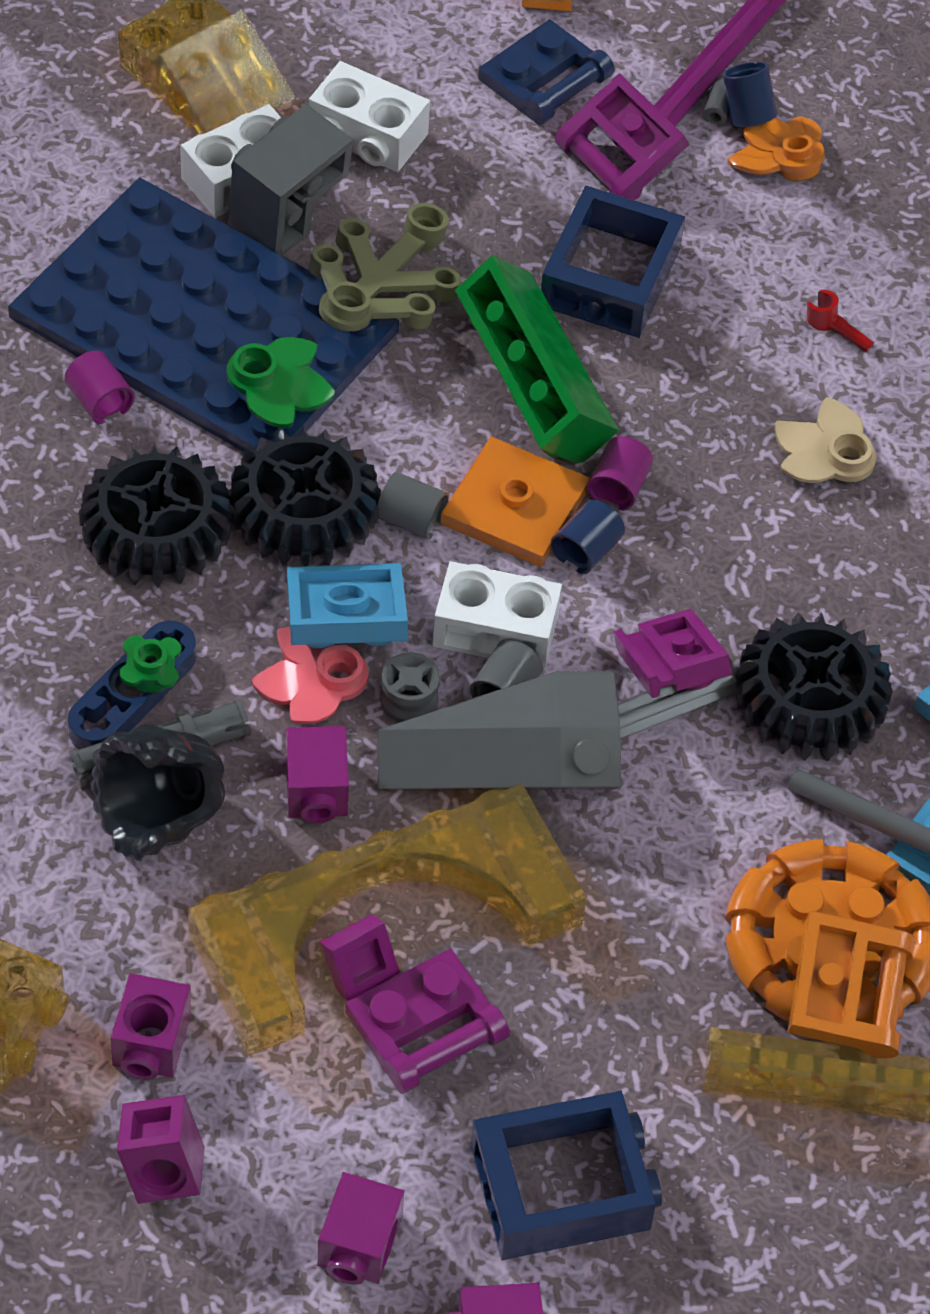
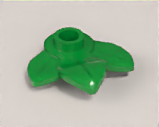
[227,337,335,428]

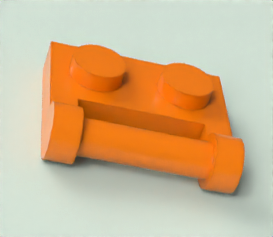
[787,911,915,1058]

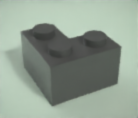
[228,104,353,256]

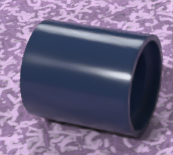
[722,62,778,127]
[551,500,625,574]

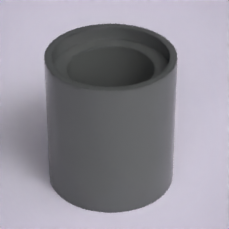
[378,472,449,540]
[470,639,543,698]

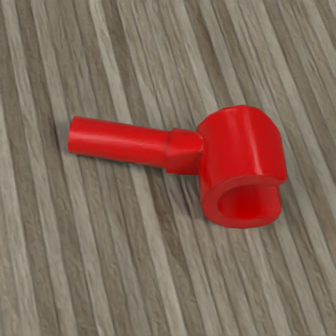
[807,290,875,352]

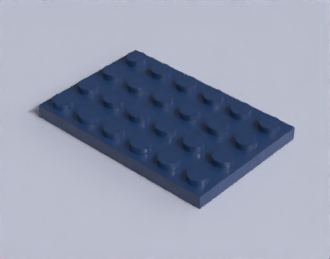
[8,177,399,452]

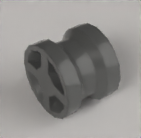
[380,652,440,722]

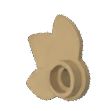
[774,397,876,483]

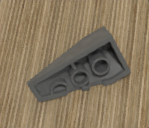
[378,671,621,790]

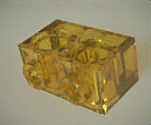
[118,0,237,99]
[0,939,69,1094]

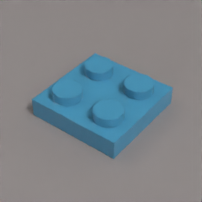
[287,563,408,648]

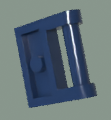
[478,19,615,126]

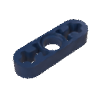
[68,621,196,750]

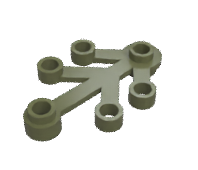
[309,203,461,332]

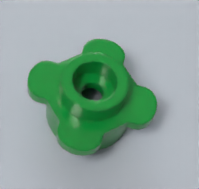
[120,635,181,693]

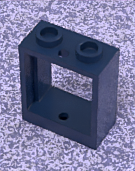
[541,185,685,338]
[470,1090,662,1261]

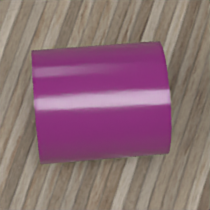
[64,351,135,424]
[587,436,653,511]

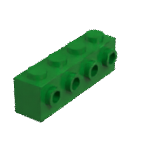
[455,255,619,464]

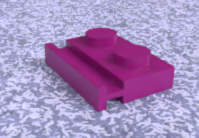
[613,609,732,698]

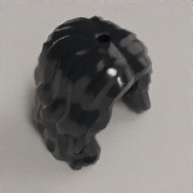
[91,724,225,861]

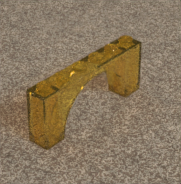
[188,784,587,1057]

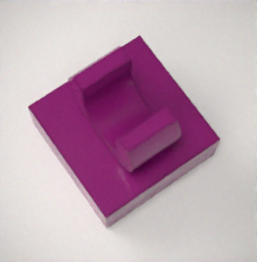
[320,914,400,1001]

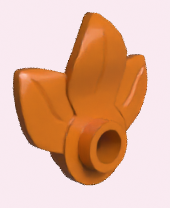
[727,116,825,181]

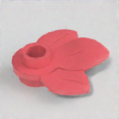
[252,627,369,724]

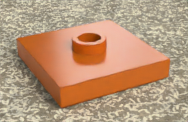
[440,436,590,567]

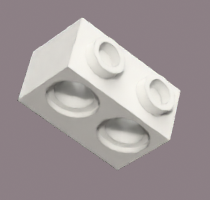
[309,61,430,173]
[180,104,281,218]
[432,561,562,670]

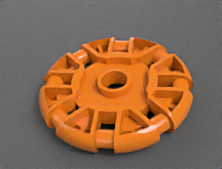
[725,839,930,1024]

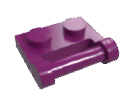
[555,73,690,200]
[345,948,510,1094]

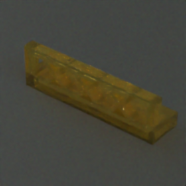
[703,1027,930,1124]

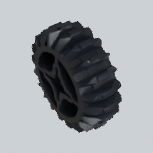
[228,426,381,566]
[79,444,233,588]
[735,612,893,761]

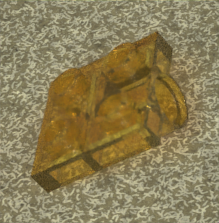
[154,9,296,134]

